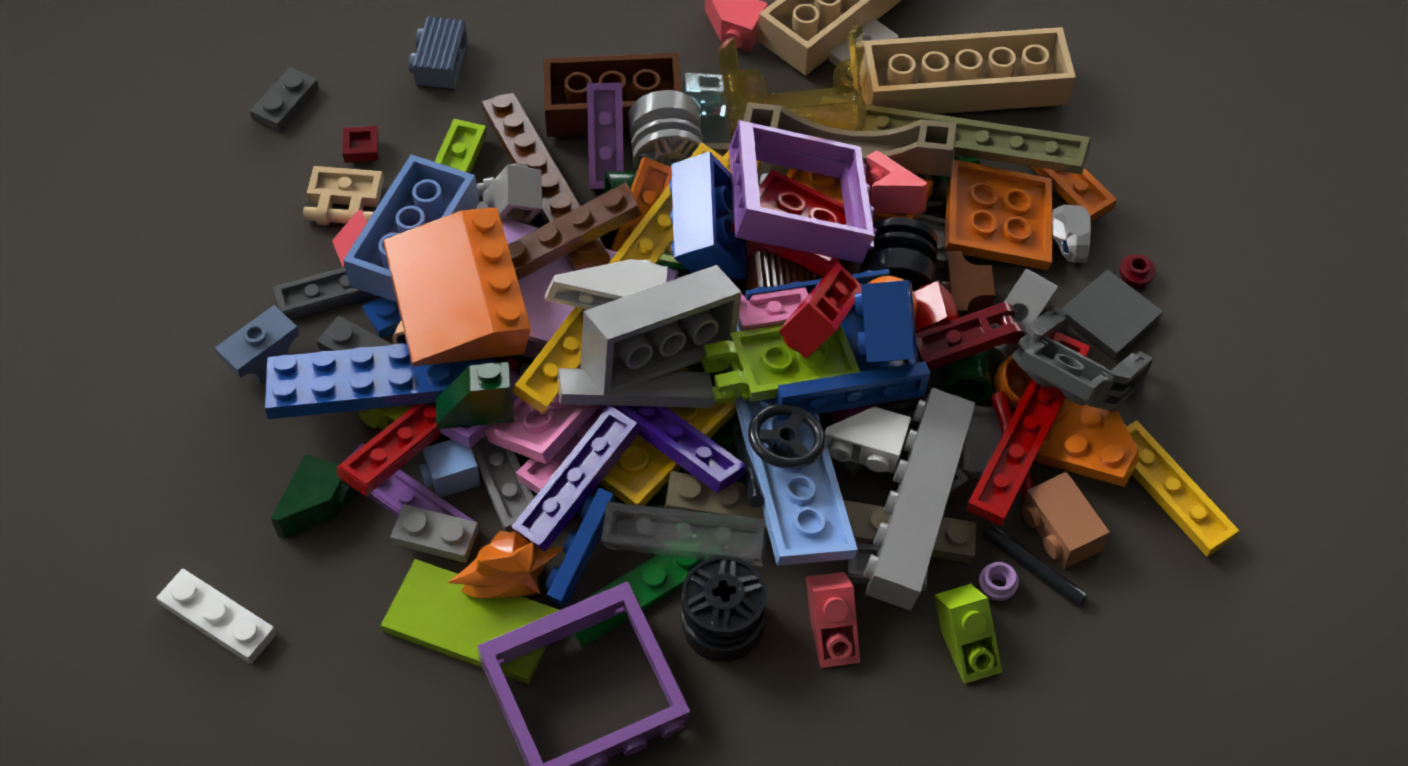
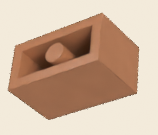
[1022,471,1110,569]

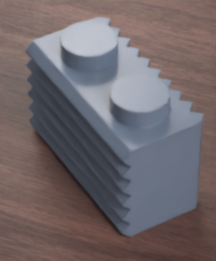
[409,16,468,89]

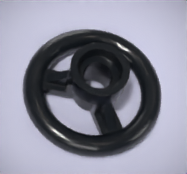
[748,404,826,469]

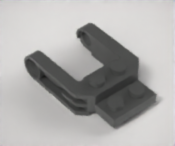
[1012,307,1154,411]

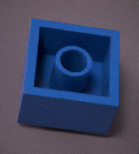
[855,280,918,362]

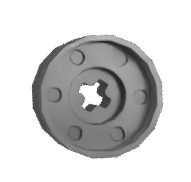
[628,90,703,170]

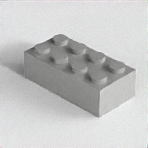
[580,265,742,395]

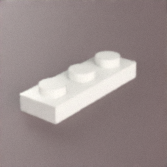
[156,568,277,664]

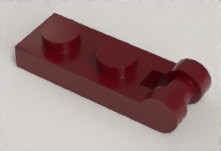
[916,302,1025,370]

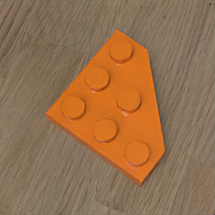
[1035,398,1140,487]

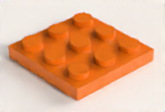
[945,160,1052,270]

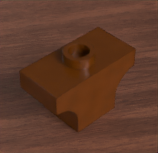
[940,251,995,318]

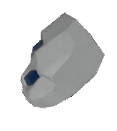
[1052,205,1091,263]

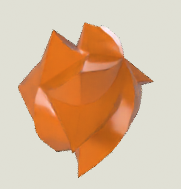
[447,530,564,598]

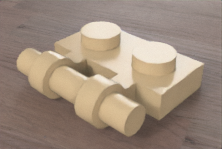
[303,166,384,226]

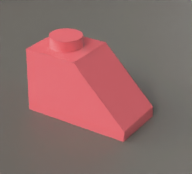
[705,0,768,52]

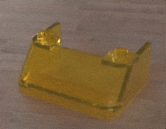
[718,23,868,139]

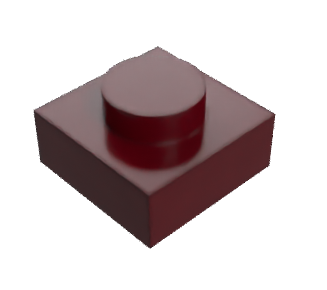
[342,126,379,163]

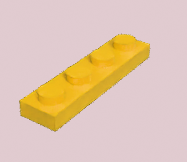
[1127,420,1240,557]

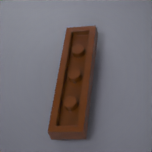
[508,182,642,280]

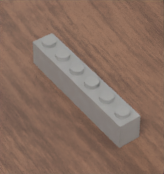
[863,388,975,611]

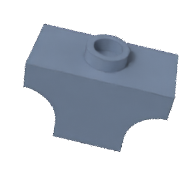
[215,305,299,383]

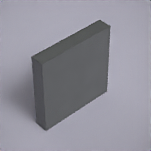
[1061,269,1163,360]

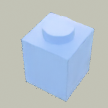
[419,439,481,498]

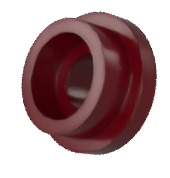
[1119,254,1156,288]

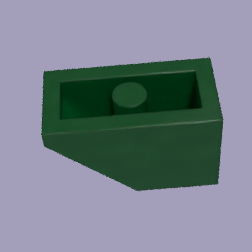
[436,362,515,430]
[271,454,354,539]

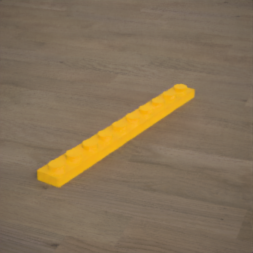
[512,142,730,414]

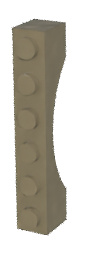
[743,103,957,177]

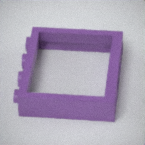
[729,120,877,263]
[477,581,690,766]

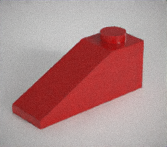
[778,262,862,359]

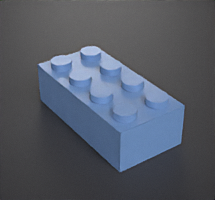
[343,154,479,303]

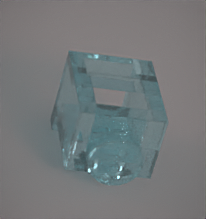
[682,72,732,117]

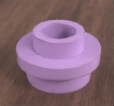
[978,562,1019,601]

